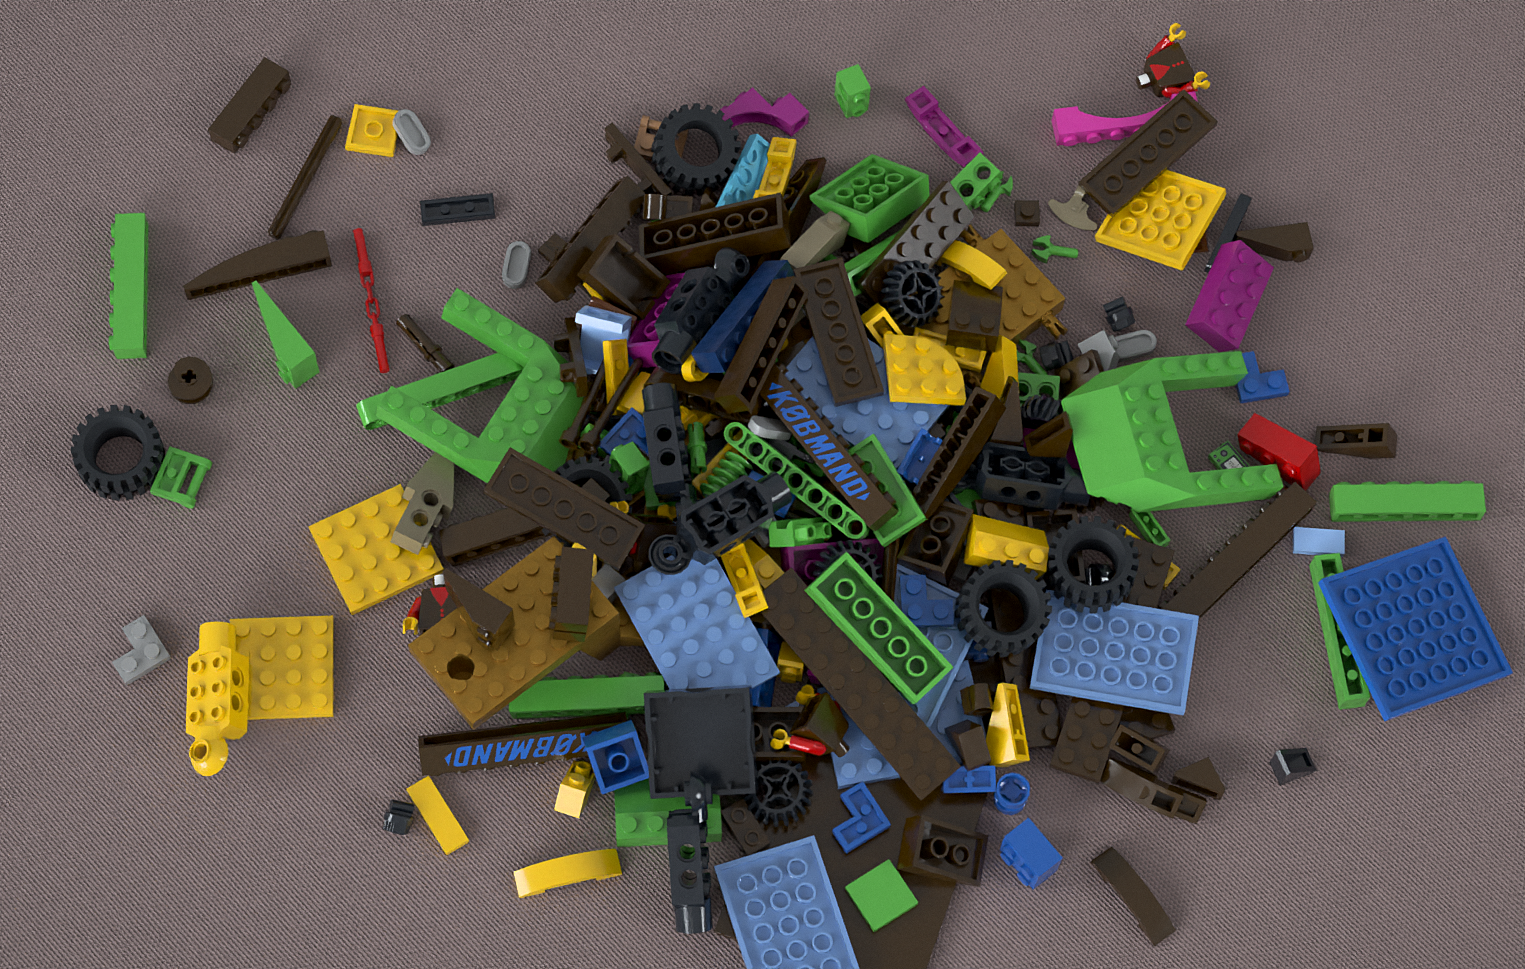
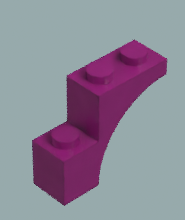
[720,87,809,137]

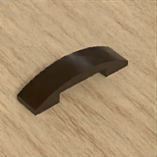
[1091,847,1176,946]

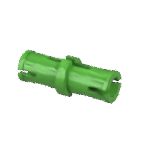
[687,422,707,474]

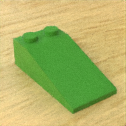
[252,280,320,389]

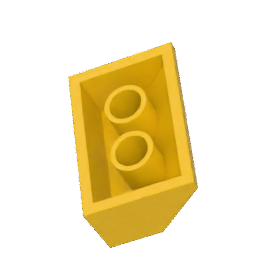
[964,514,1049,580]

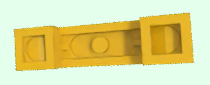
[753,137,797,199]
[935,240,1007,290]
[721,543,768,618]
[514,849,622,898]

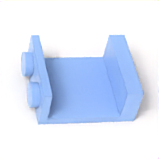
[575,305,632,375]

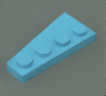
[716,134,770,207]

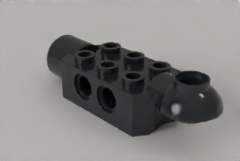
[652,247,750,374]
[642,383,702,518]
[952,442,1090,510]
[649,471,792,575]
[667,772,713,934]

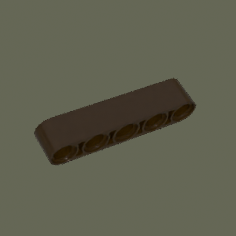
[643,366,765,424]

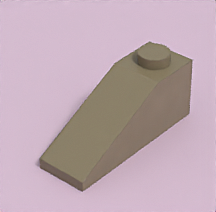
[780,211,850,271]

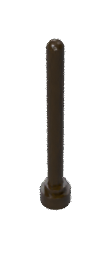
[559,358,605,450]
[578,358,643,454]

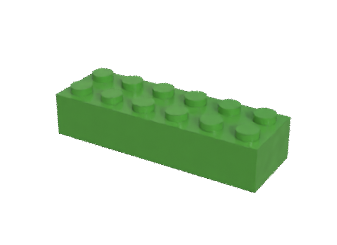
[804,552,953,705]

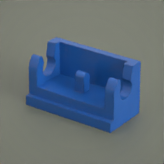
[897,428,943,486]
[941,765,996,793]

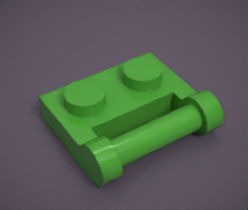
[150,446,213,508]

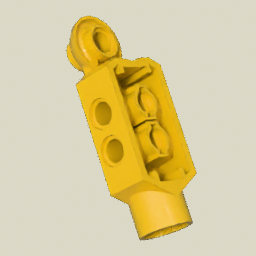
[186,622,249,776]

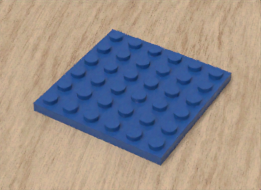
[1318,536,1513,722]

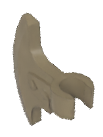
[1048,185,1097,231]

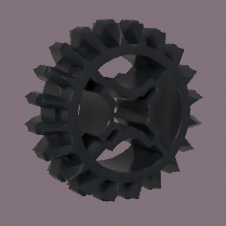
[881,260,945,328]
[1021,395,1072,442]
[813,540,883,587]
[743,760,814,827]

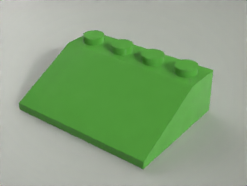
[810,154,929,243]
[614,778,722,847]

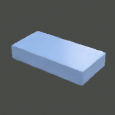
[1293,527,1345,557]

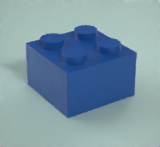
[582,720,649,794]
[1000,817,1063,890]

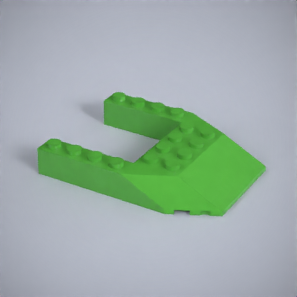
[376,288,597,483]
[1061,351,1284,513]

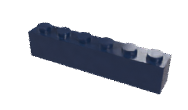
[691,260,794,373]

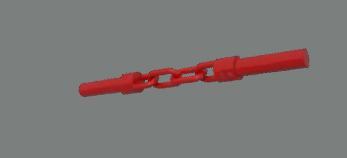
[353,228,390,373]

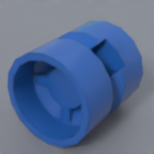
[993,773,1030,815]

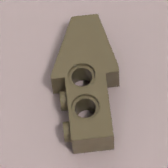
[390,452,454,555]

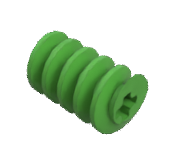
[700,451,753,498]

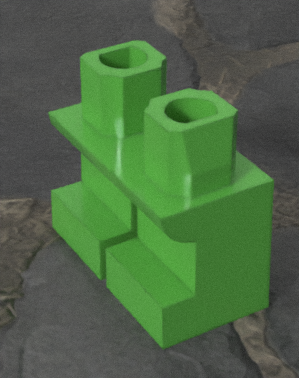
[768,517,832,547]

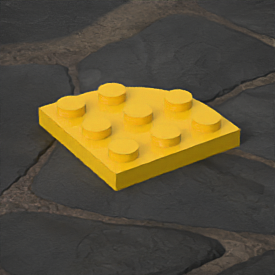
[882,334,966,406]

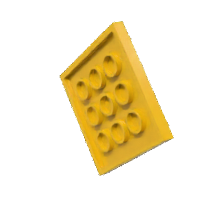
[1095,170,1227,271]
[308,484,444,615]
[230,615,334,720]

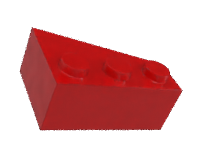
[1237,413,1321,491]

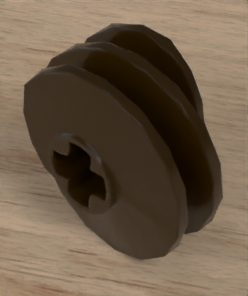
[168,356,213,404]

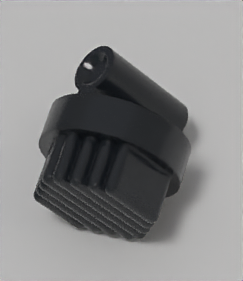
[1103,296,1136,332]
[1039,340,1074,371]
[1084,563,1114,585]
[383,799,414,835]

